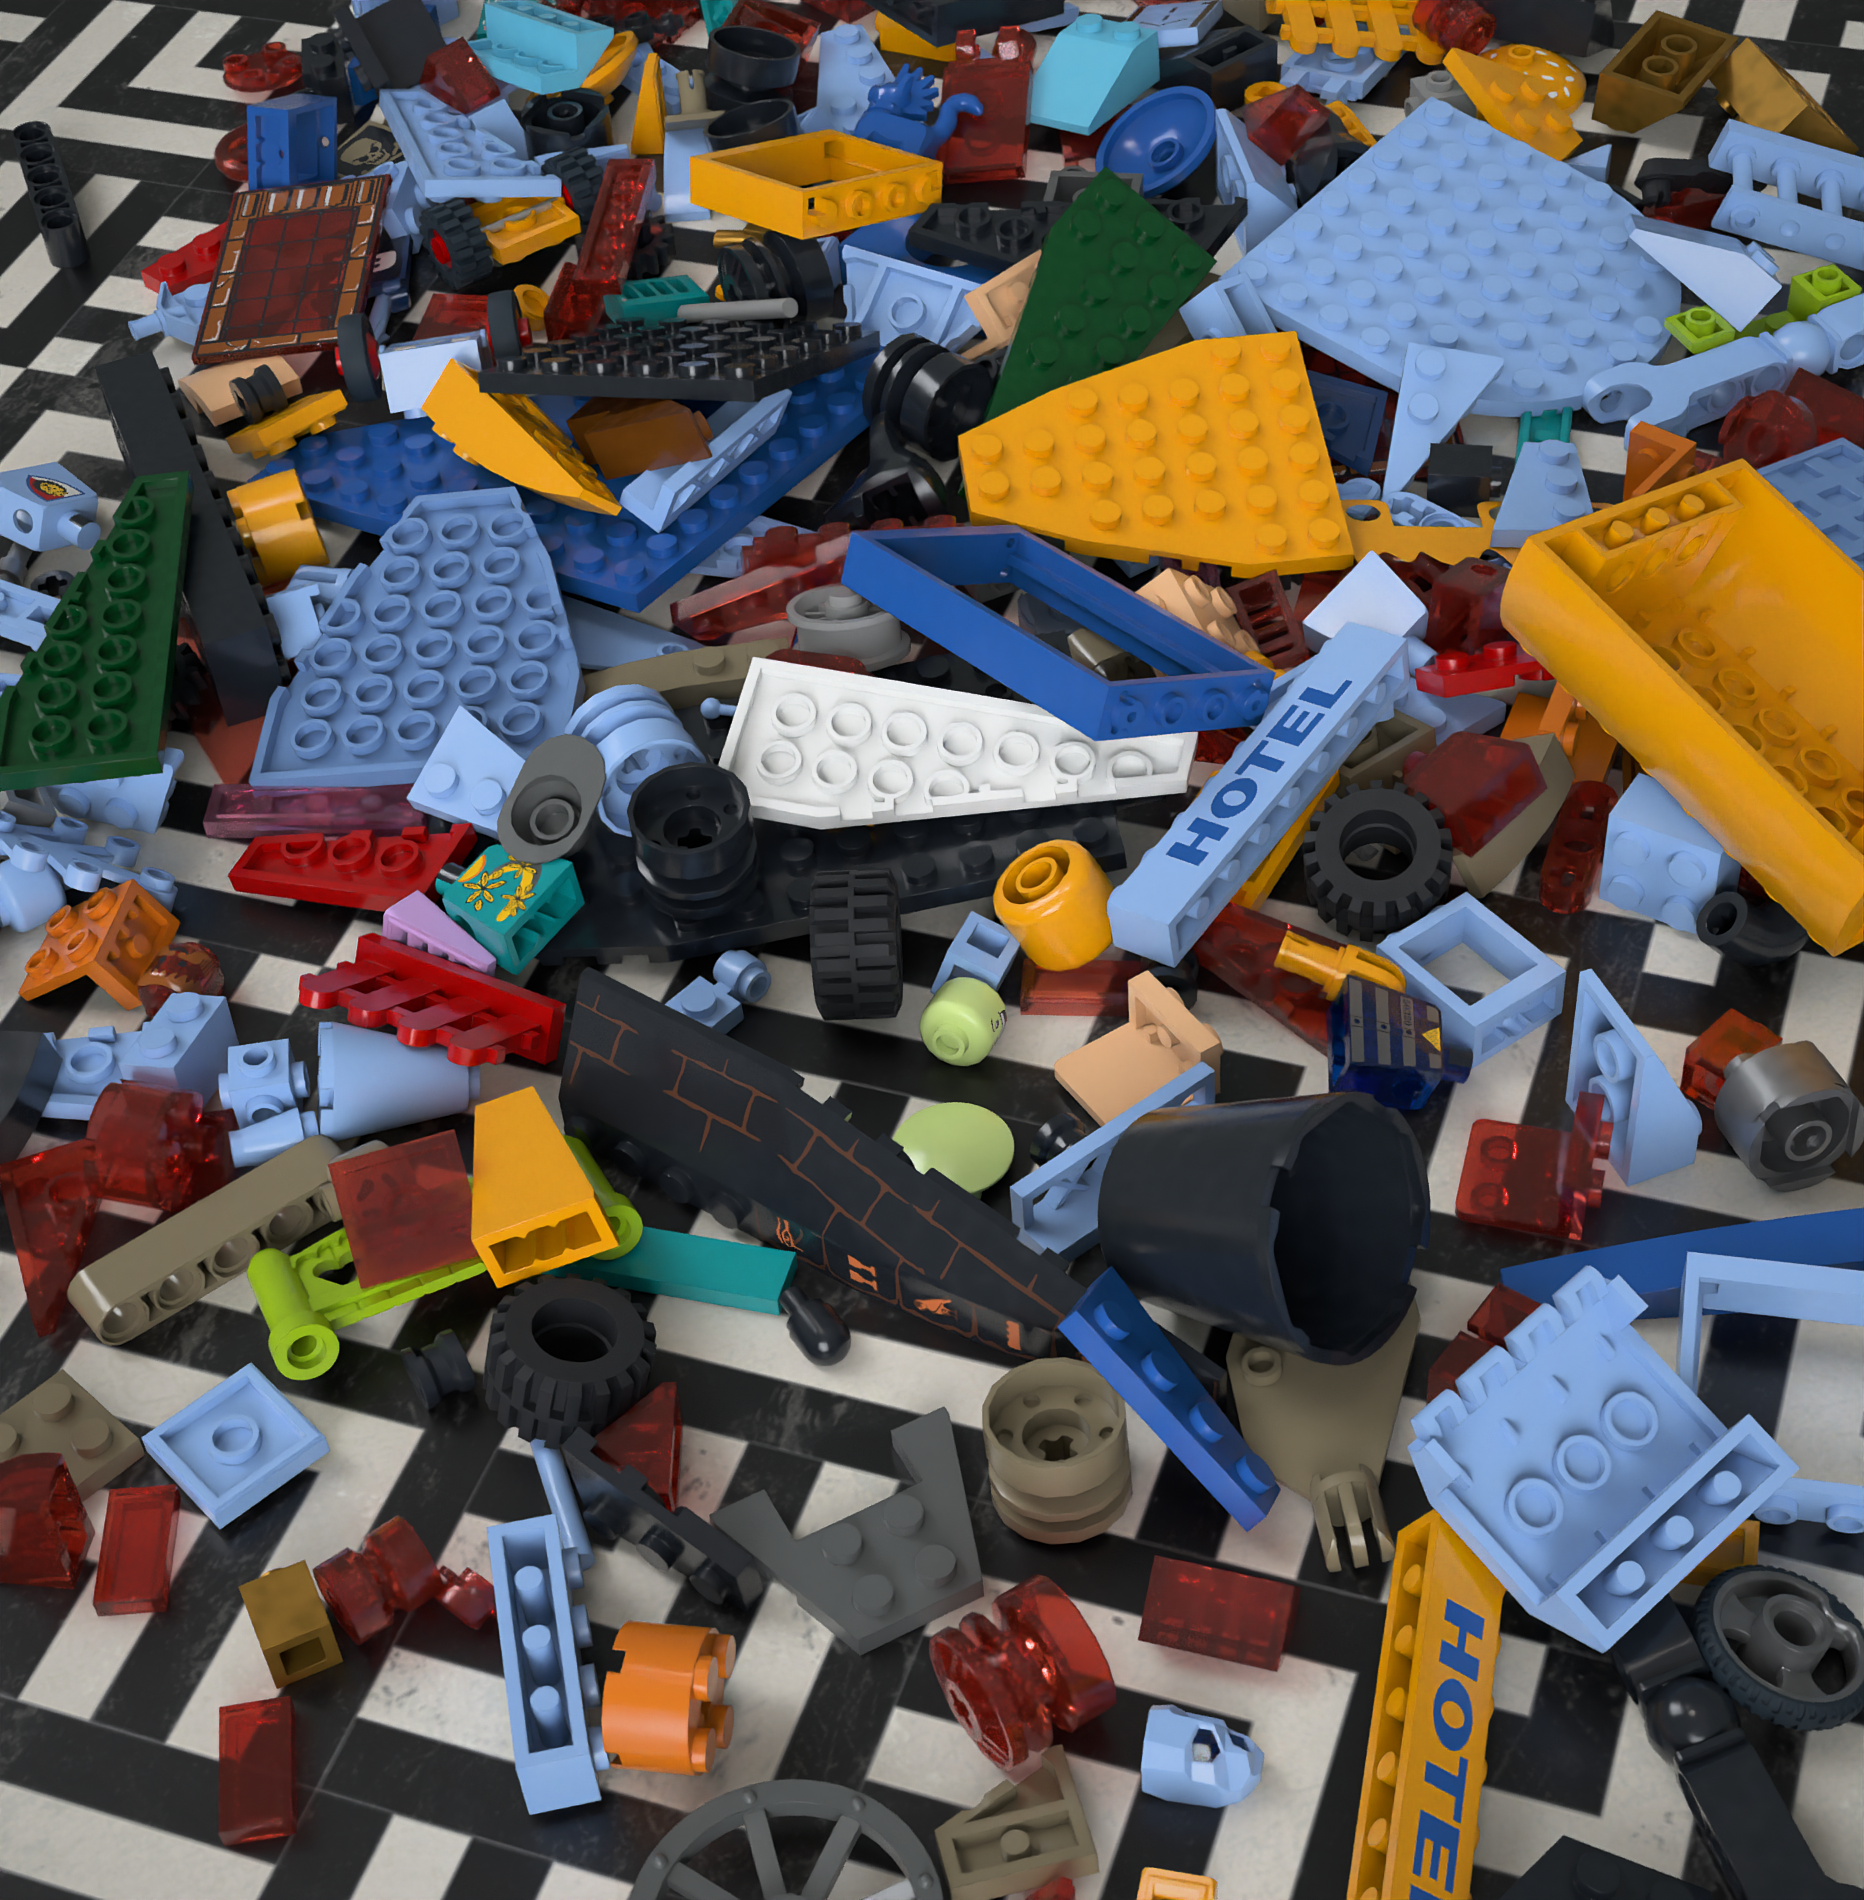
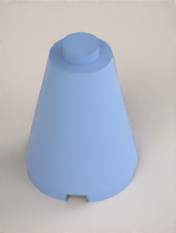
[317,1021,480,1142]

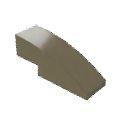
[1452,733,1575,899]

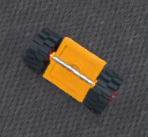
[419,146,615,290]

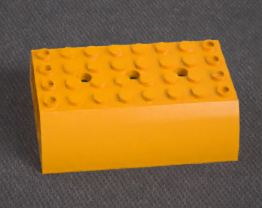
[1500,458,1864,957]

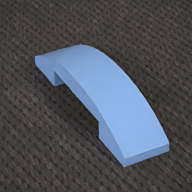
[664,128,711,222]

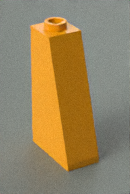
[471,1086,619,1288]

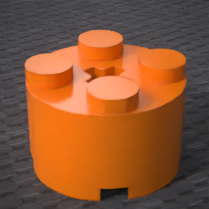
[602,1620,736,1776]

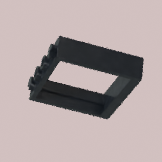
[861,0,1064,48]

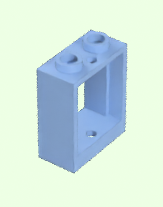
[1376,892,1566,1069]

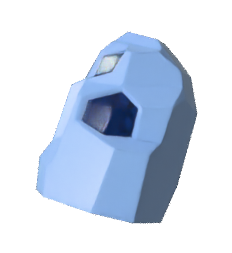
[1141,1705,1264,1808]

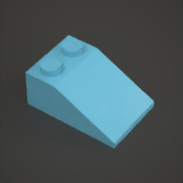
[1014,14,1160,136]

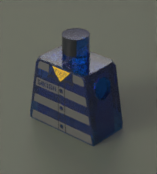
[1326,974,1473,1110]

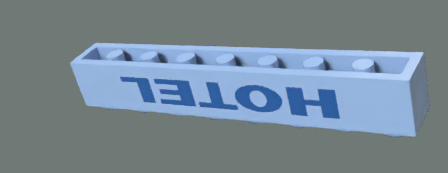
[1106,621,1410,968]

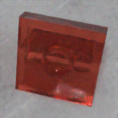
[328,1129,481,1291]

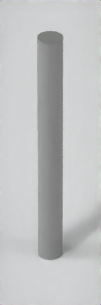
[677,298,798,324]

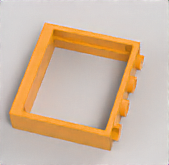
[690,129,943,240]

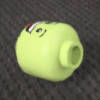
[919,977,1007,1066]

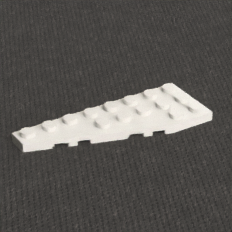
[718,657,1198,829]

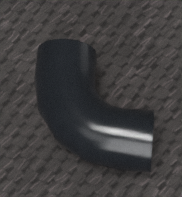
[1696,891,1812,966]

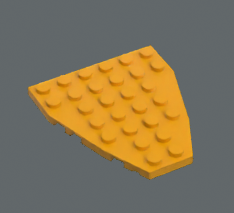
[958,331,1355,579]

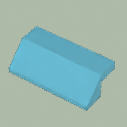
[450,0,614,95]

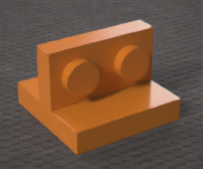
[1489,681,1620,802]

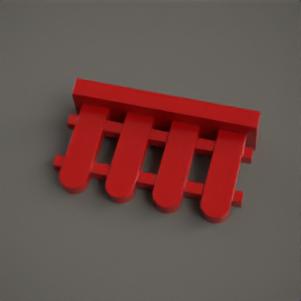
[298,932,566,1066]

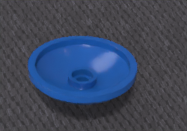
[1095,86,1217,199]

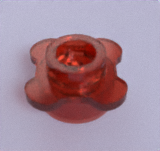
[434,1565,498,1631]

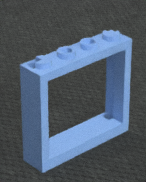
[1675,1251,1864,1533]

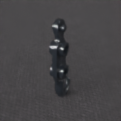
[584,11,684,44]

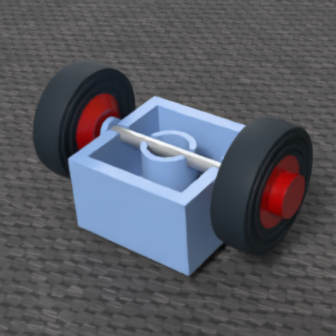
[335,290,533,419]

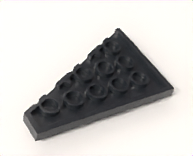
[908,197,1248,273]

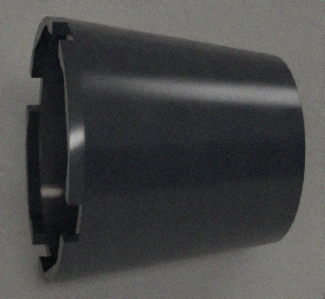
[1098,1092,1431,1366]

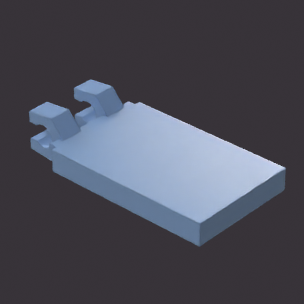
[1279,21,1410,113]

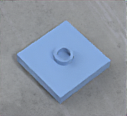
[141,1362,330,1529]

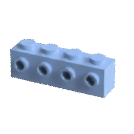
[487,1513,611,1815]

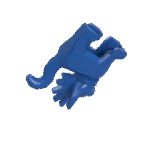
[852,63,984,160]

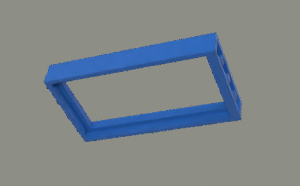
[841,525,1275,742]

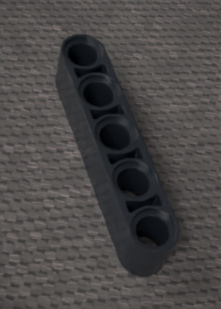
[11,121,90,269]

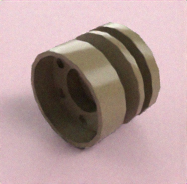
[982,1357,1133,1544]

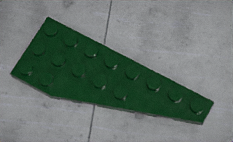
[958,166,1217,502]
[0,470,194,792]

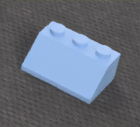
[1216,108,1299,257]

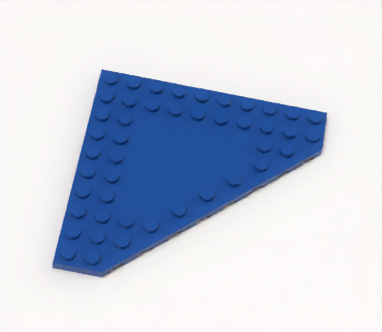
[247,345,885,613]

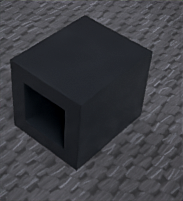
[1427,443,1502,518]

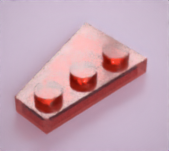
[1191,901,1350,1059]

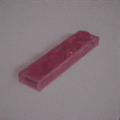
[203,783,427,838]

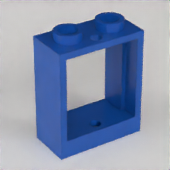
[247,93,338,191]

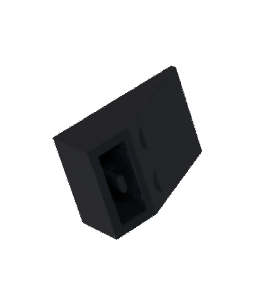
[1151,25,1278,112]

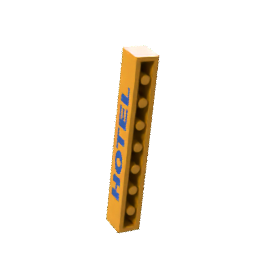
[1346,1509,1506,1900]

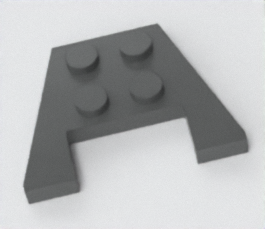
[709,1406,984,1656]

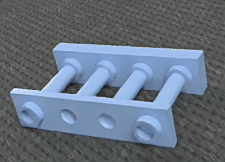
[1708,119,1864,271]

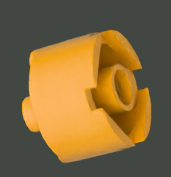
[226,468,330,587]

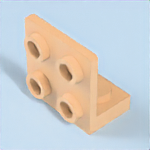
[960,249,1042,362]

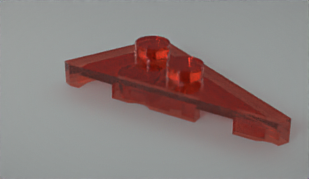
[0,1130,120,1338]

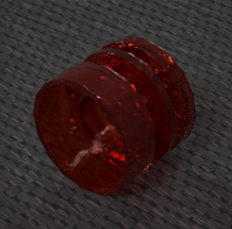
[929,1574,1116,1772]

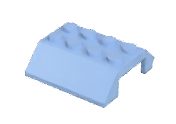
[1407,1265,1800,1653]

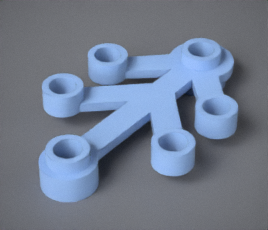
[0,810,178,913]

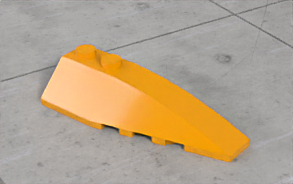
[421,358,622,516]

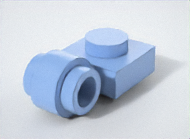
[665,950,771,1035]

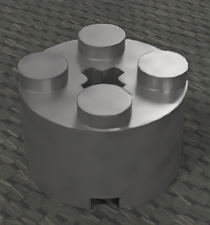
[1714,1040,1864,1191]

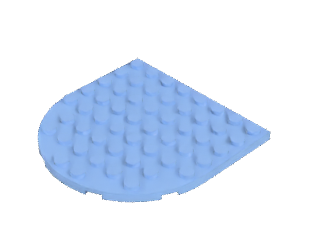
[1218,96,1682,417]

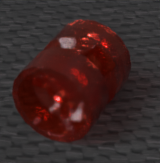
[1412,0,1496,56]
[312,1515,444,1645]

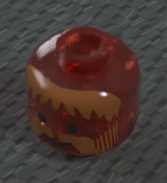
[137,942,225,1020]

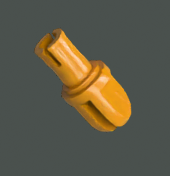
[1273,930,1406,1016]

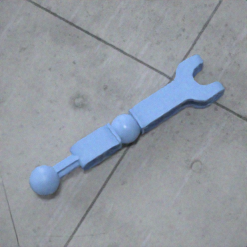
[1582,293,1864,453]

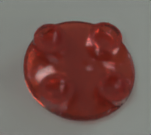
[223,42,302,93]

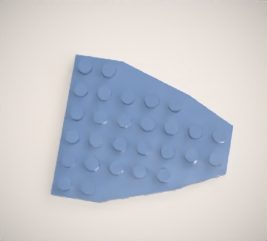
[249,486,586,795]

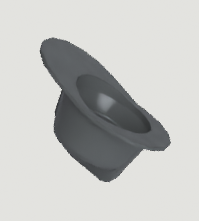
[497,734,606,865]

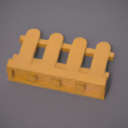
[1265,0,1452,65]

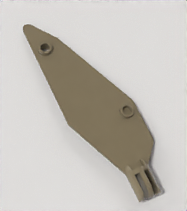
[1225,1088,1421,1572]

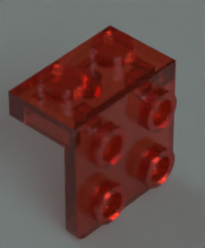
[1455,1091,1614,1241]

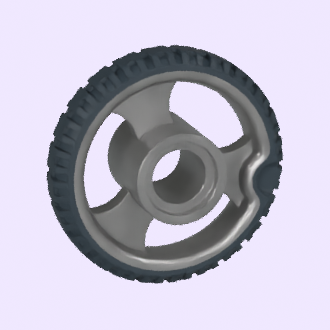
[1690,1564,1864,1731]

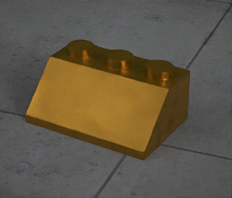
[1591,10,1739,134]
[1709,37,1859,155]

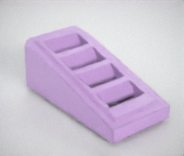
[382,890,496,977]

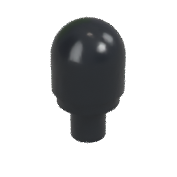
[779,1285,851,1366]

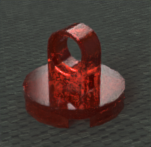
[1718,390,1820,470]

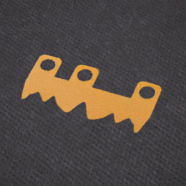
[1341,499,1613,569]

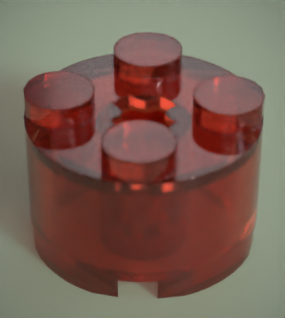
[83,1079,216,1212]

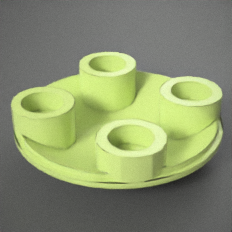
[893,1102,1015,1200]

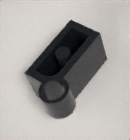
[292,32,355,125]

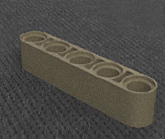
[67,1135,344,1346]

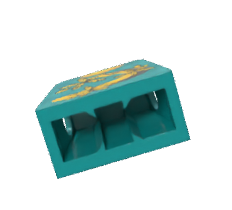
[436,844,585,975]

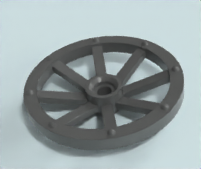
[629,1779,943,1900]

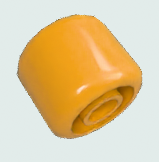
[993,839,1115,972]

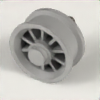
[786,583,911,674]

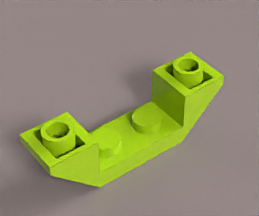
[1664,264,1862,355]

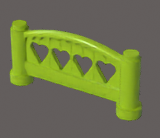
[247,1135,643,1380]

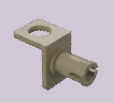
[664,69,725,132]

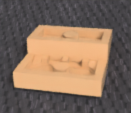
[178,349,303,426]

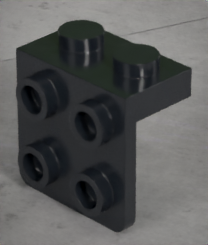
[332,0,454,99]

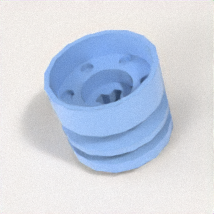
[564,684,706,837]

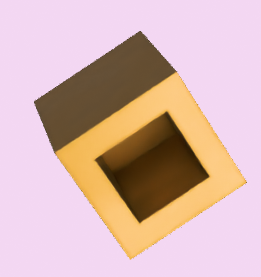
[238,1560,343,1689]

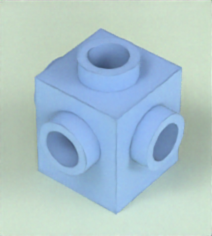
[218,1038,310,1130]

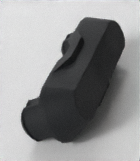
[1634,158,1767,208]

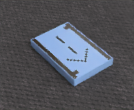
[1124,0,1223,48]

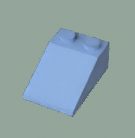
[1624,213,1782,332]
[1565,969,1702,1187]

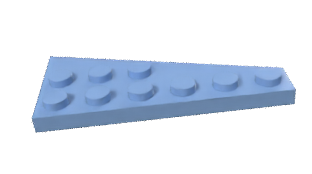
[813,24,941,187]
[379,89,562,203]

